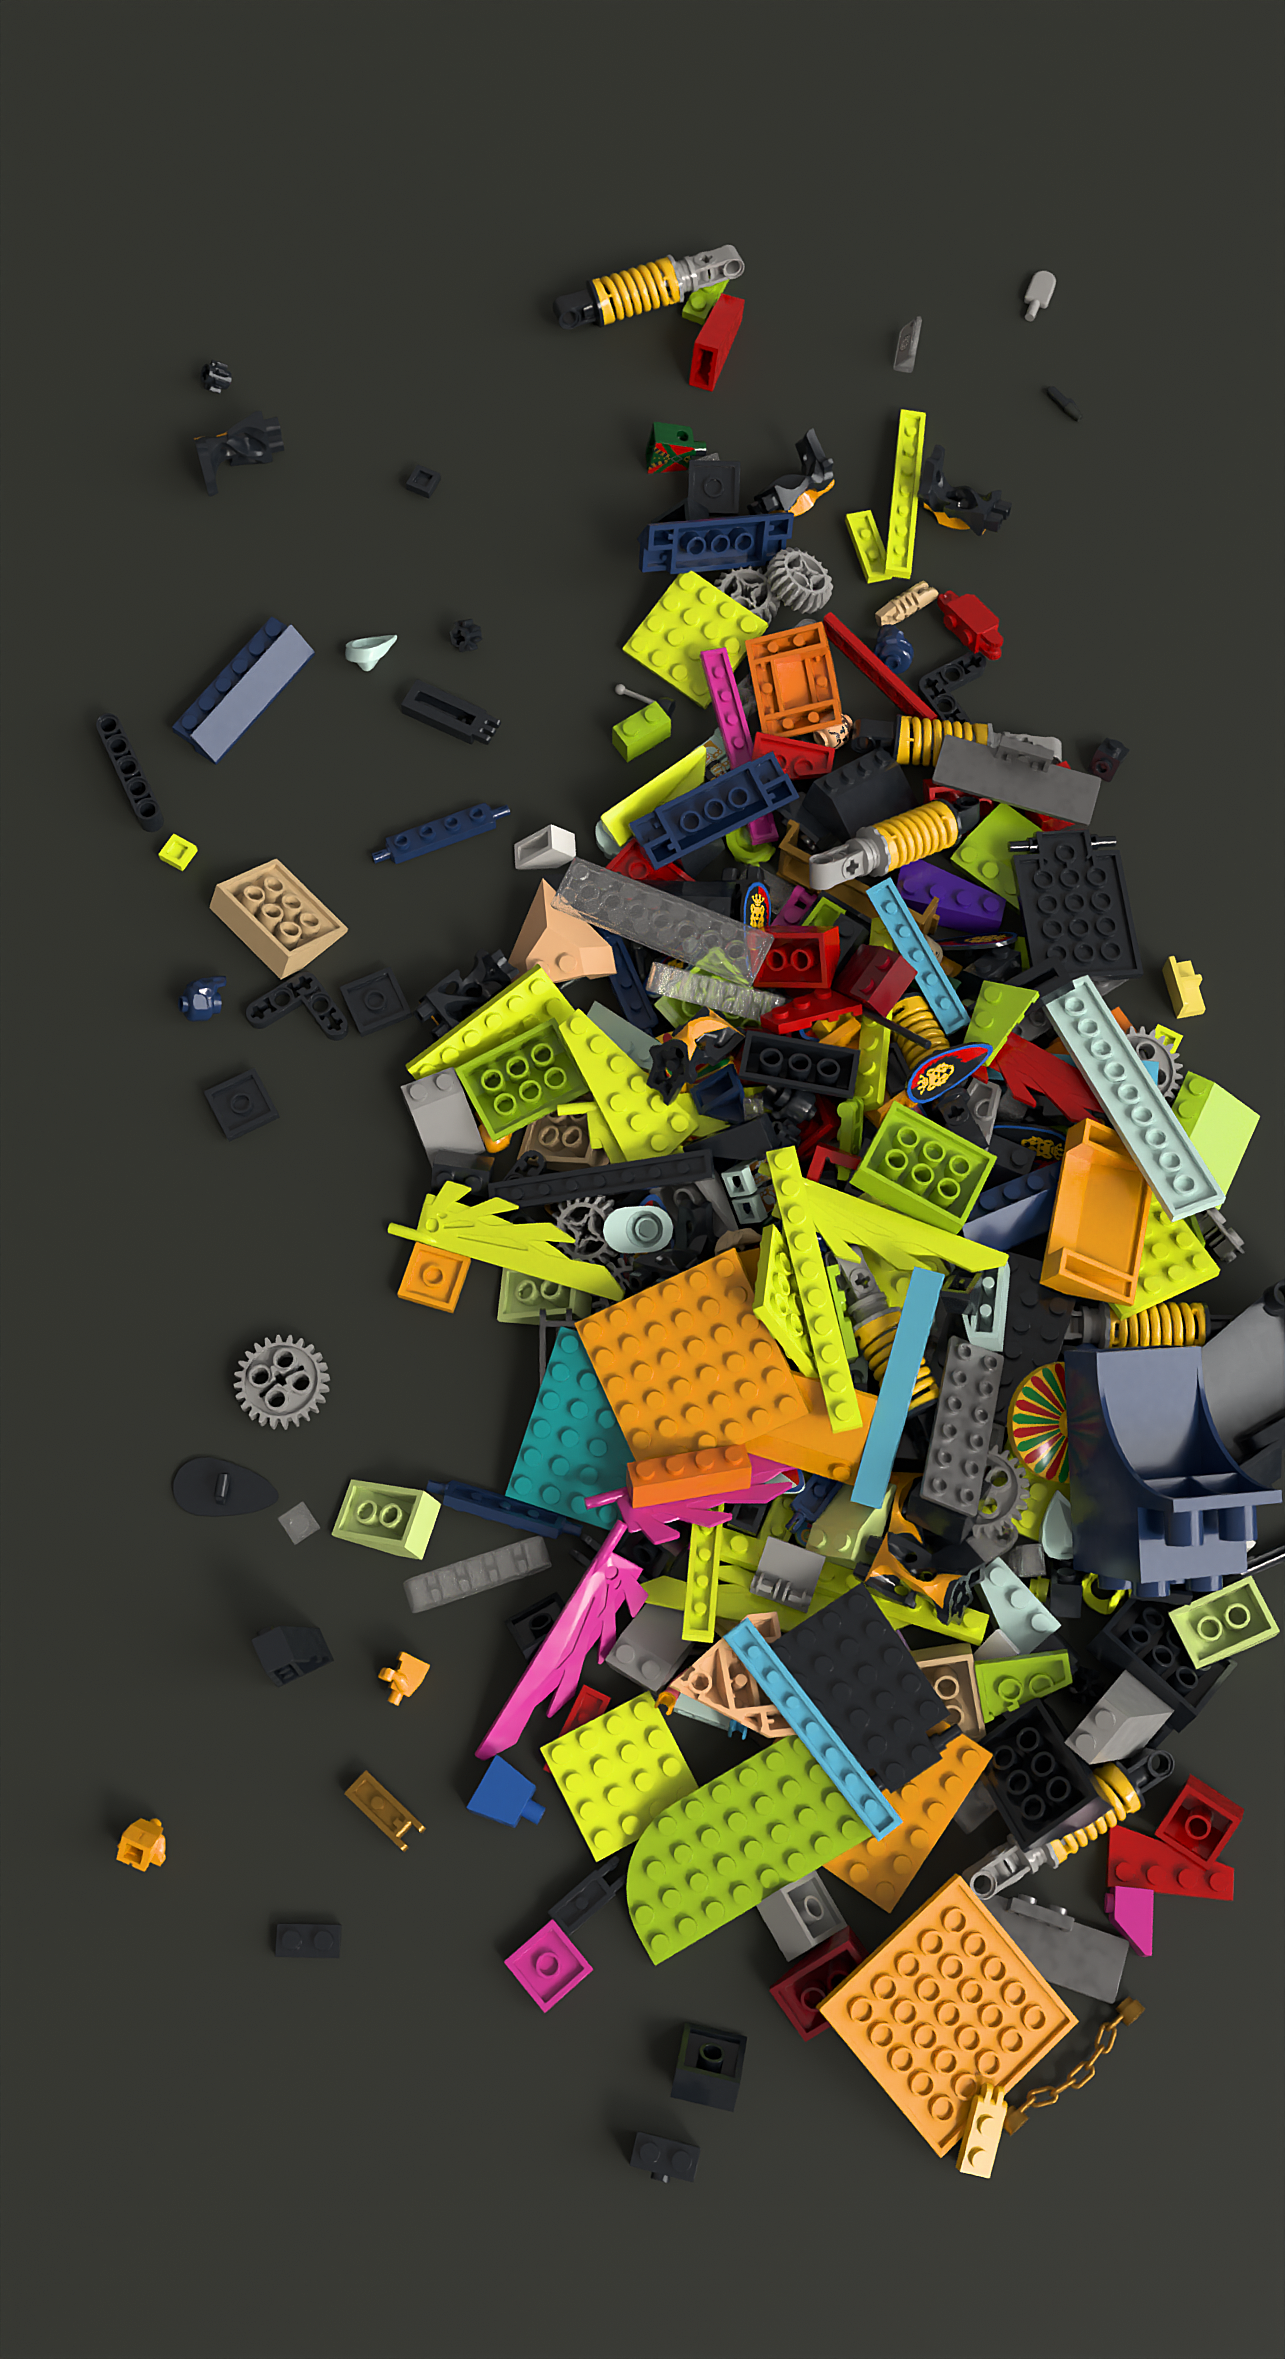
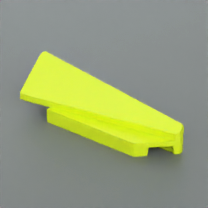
[600,745,707,848]

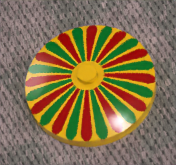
[1007,1362,1070,1483]

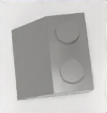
[756,1870,847,1962]

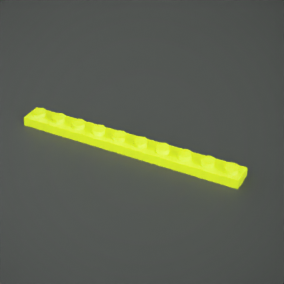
[766,1146,863,1434]
[720,1527,990,1646]

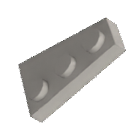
[944,1078,1002,1152]

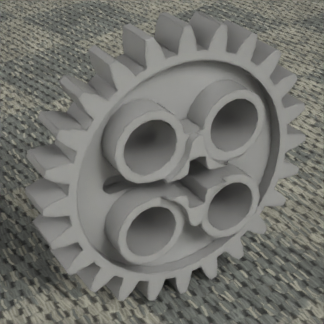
[1122,1026,1183,1102]
[234,1335,330,1430]
[970,1445,1030,1540]

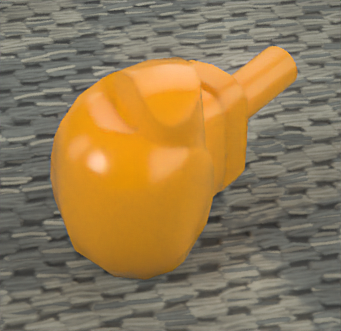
[474,1112,512,1153]

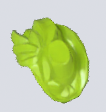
[726,825,776,867]

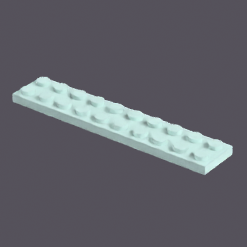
[1041,975,1226,1223]

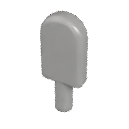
[1024,271,1056,321]

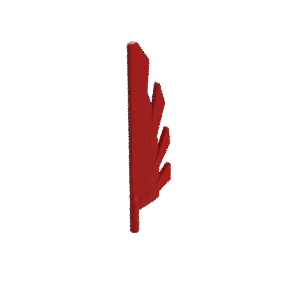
[963,1004,1105,1124]

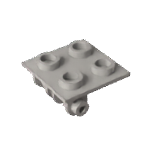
[1195,1207,1245,1263]
[750,1536,826,1613]

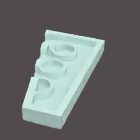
[587,1001,662,1073]

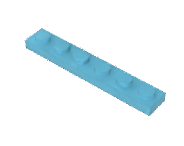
[866,878,971,1037]

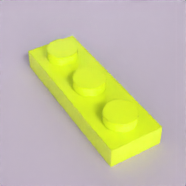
[845,510,892,584]

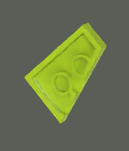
[963,980,1040,1067]
[825,1264,858,1365]
[974,1649,1072,1724]

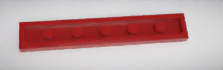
[823,612,937,722]

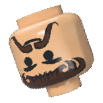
[813,711,853,750]

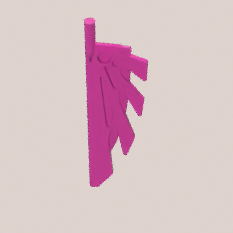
[584,1454,798,1545]
[475,1520,649,1761]

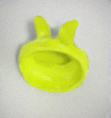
[1082,1573,1127,1615]

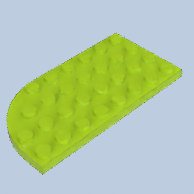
[626,1735,872,1966]

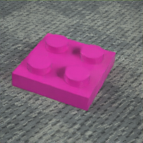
[504,1919,593,2013]

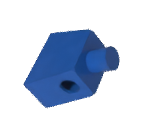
[467,1755,546,1828]

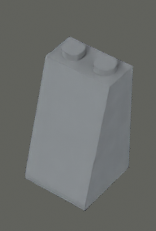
[1065,1670,1174,1764]

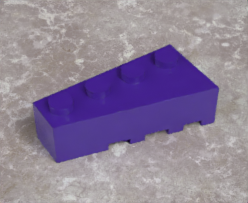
[896,859,1006,934]

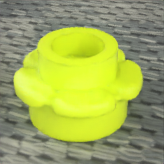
[1029,1574,1050,1603]

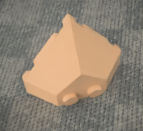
[508,878,617,984]
[669,1612,797,1738]

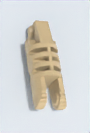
[875,581,939,627]

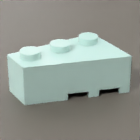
[949,1261,1010,1352]
[974,1556,1061,1655]

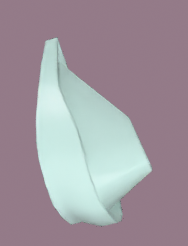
[345,635,397,671]
[1039,1490,1073,1559]

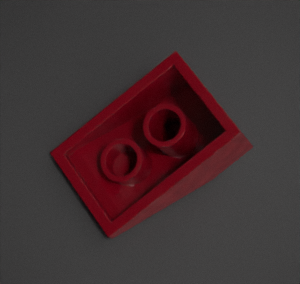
[830,944,918,1018]
[769,1925,870,2042]

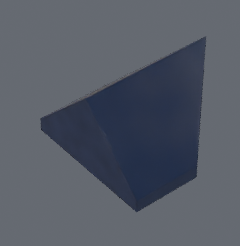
[690,1063,748,1124]

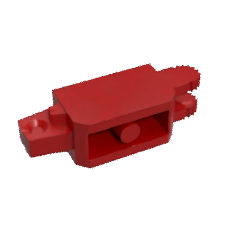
[937,590,1003,660]

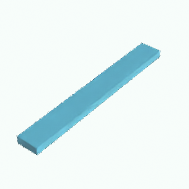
[850,1266,945,1509]
[723,1617,903,1842]

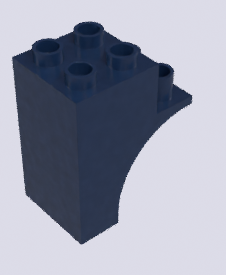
[1064,1345,1282,1597]

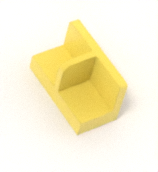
[1162,956,1205,1019]

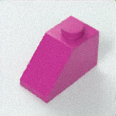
[1104,1886,1154,1957]

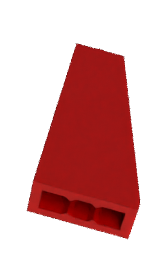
[689,293,745,391]

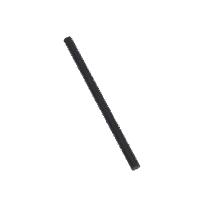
[831,989,931,1049]

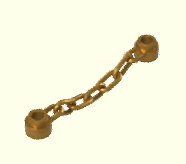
[1003,1996,1145,2136]

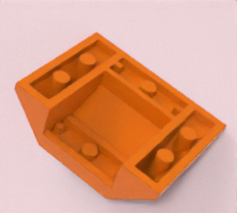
[745,622,843,738]

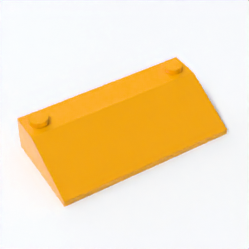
[1040,1118,1152,1307]
[745,1370,878,1486]

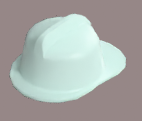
[603,1206,673,1253]

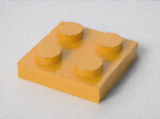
[398,1242,471,1314]

